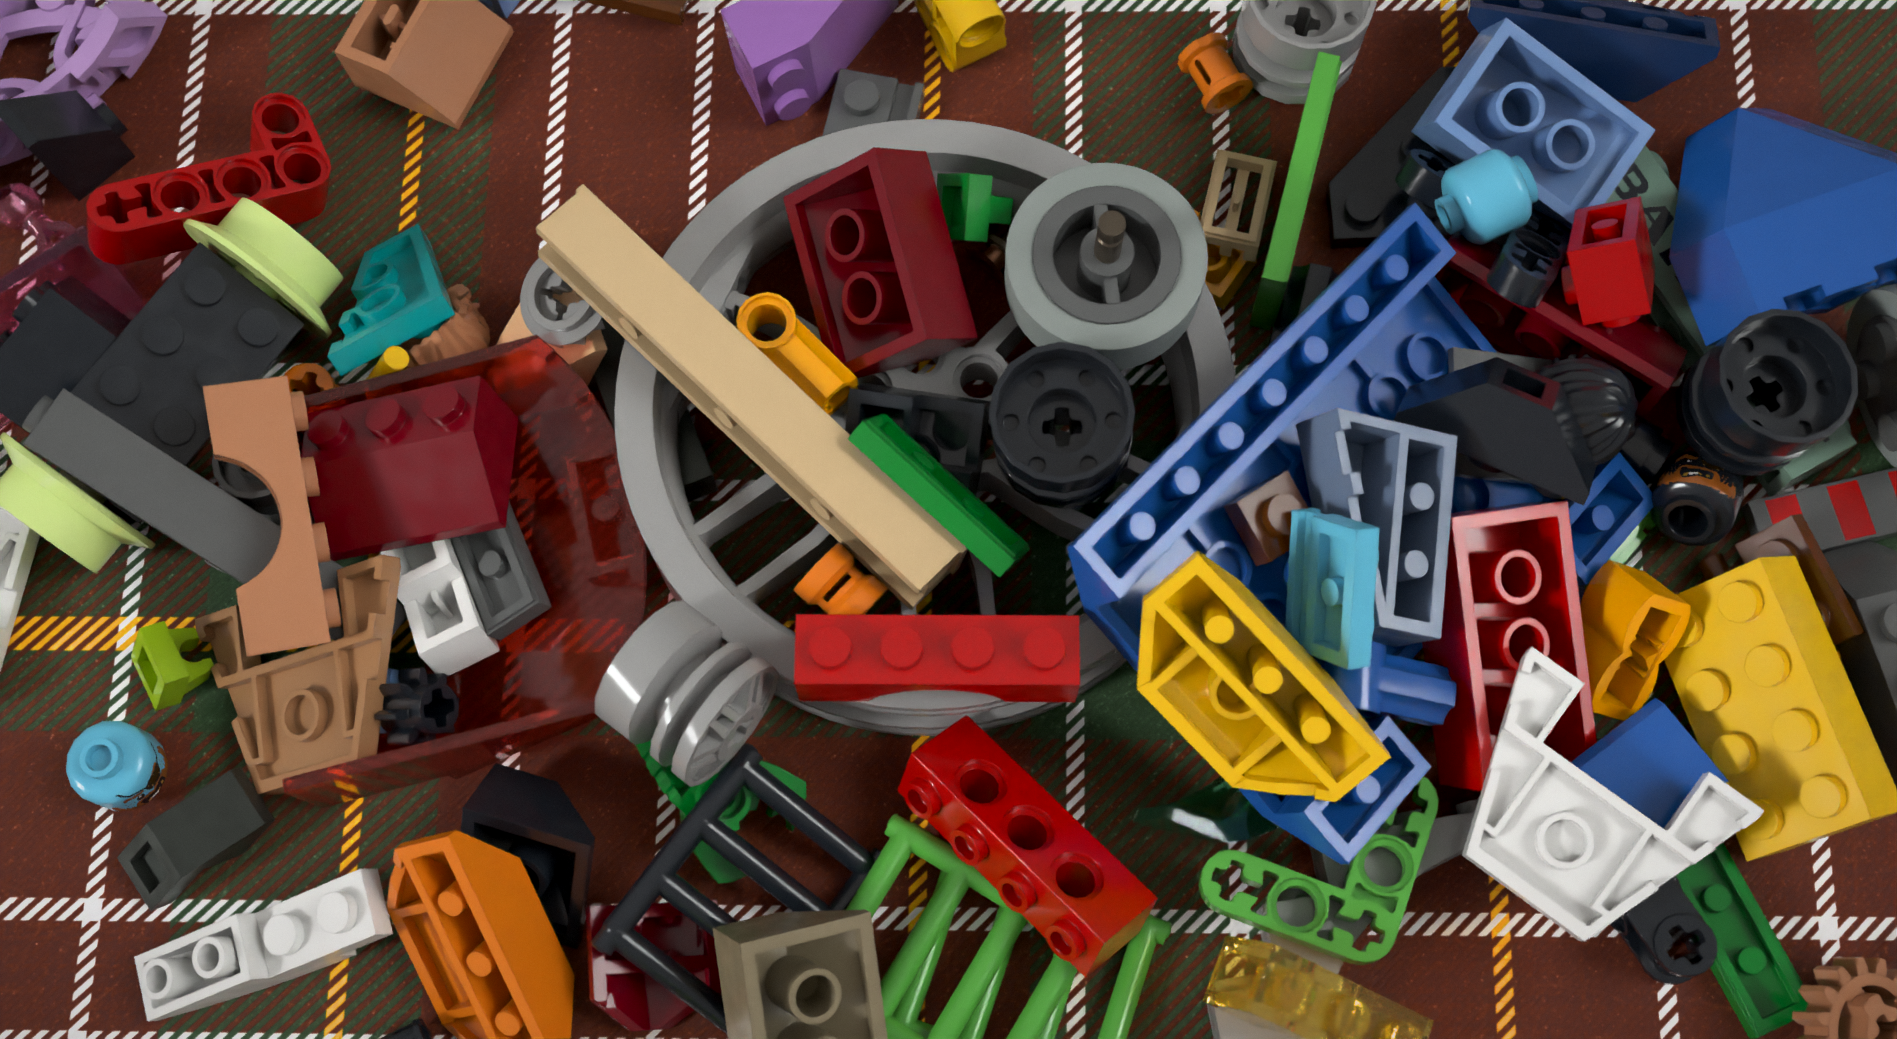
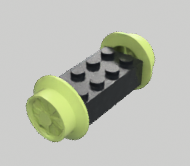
[0,197,343,574]

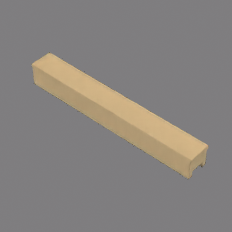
[536,184,968,610]

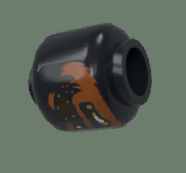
[1650,451,1744,546]

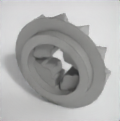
[520,258,605,348]

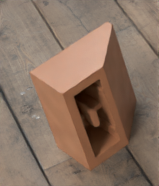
[334,0,514,130]

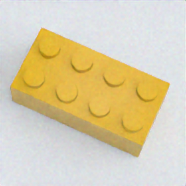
[1664,556,1897,861]

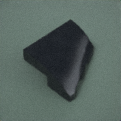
[845,383,991,496]

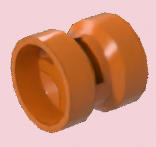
[793,542,888,615]

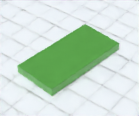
[1249,51,1342,330]

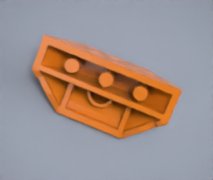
[386,830,575,1039]

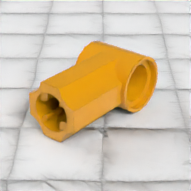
[736,292,858,416]

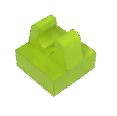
[131,621,214,711]

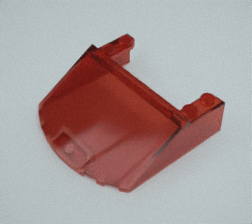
[282,335,647,808]

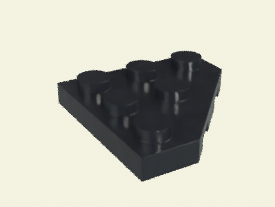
[1326,67,1456,249]

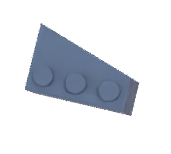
[1296,408,1457,647]

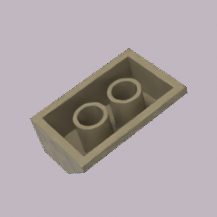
[713,910,888,1039]

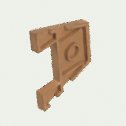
[195,554,401,795]

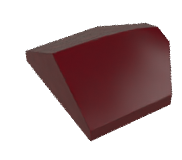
[585,900,721,1032]

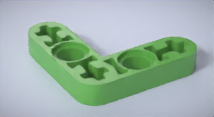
[1198,776,1438,966]

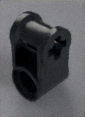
[1610,875,1717,985]

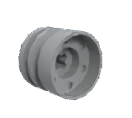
[1232,0,1377,104]
[594,601,779,787]

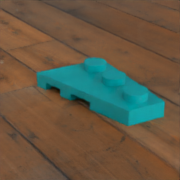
[327,223,455,376]

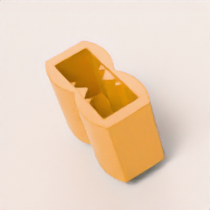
[1580,560,1691,721]

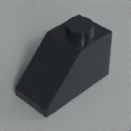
[0,90,135,201]

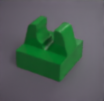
[936,173,1013,242]

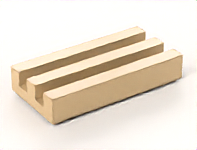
[1200,149,1277,262]

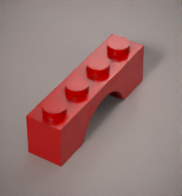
[794,614,1080,702]

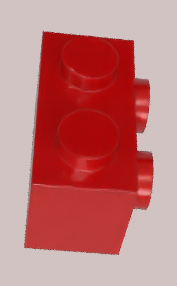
[1561,196,1656,328]

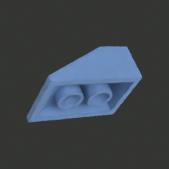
[1411,18,1655,229]

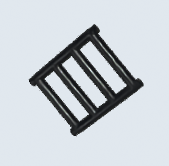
[591,743,881,1034]

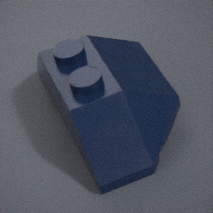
[1467,0,1720,103]

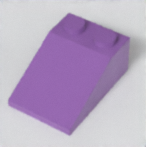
[721,0,899,126]

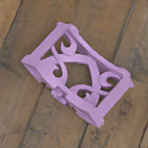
[0,0,168,166]

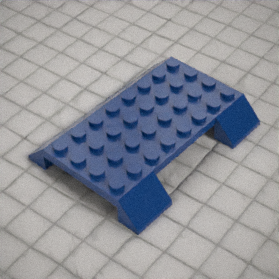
[1067,202,1653,864]

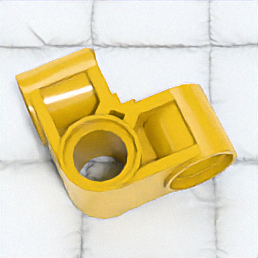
[915,0,1007,72]

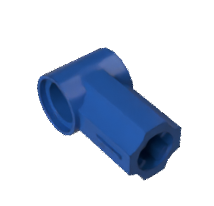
[1322,641,1457,726]

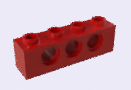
[897,715,1158,978]

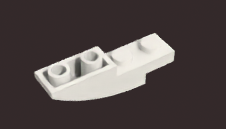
[134,869,393,1022]

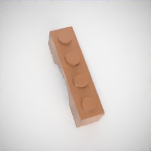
[203,376,341,656]

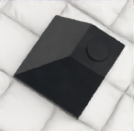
[461,763,595,949]

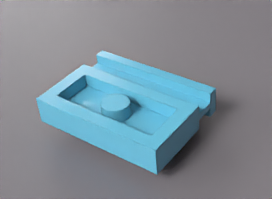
[1285,508,1379,670]

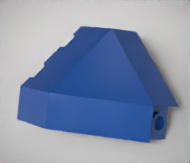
[1669,107,1897,346]

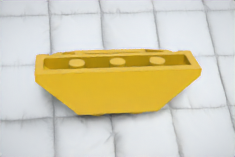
[1136,550,1391,802]

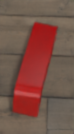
[86,93,331,265]

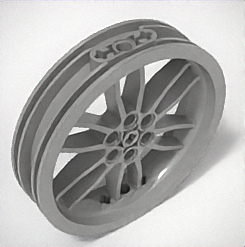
[614,119,1236,736]

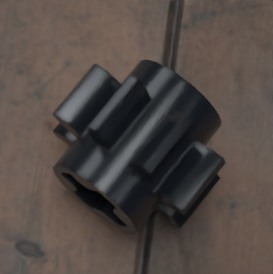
[374,667,460,750]

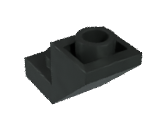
[117,767,275,911]

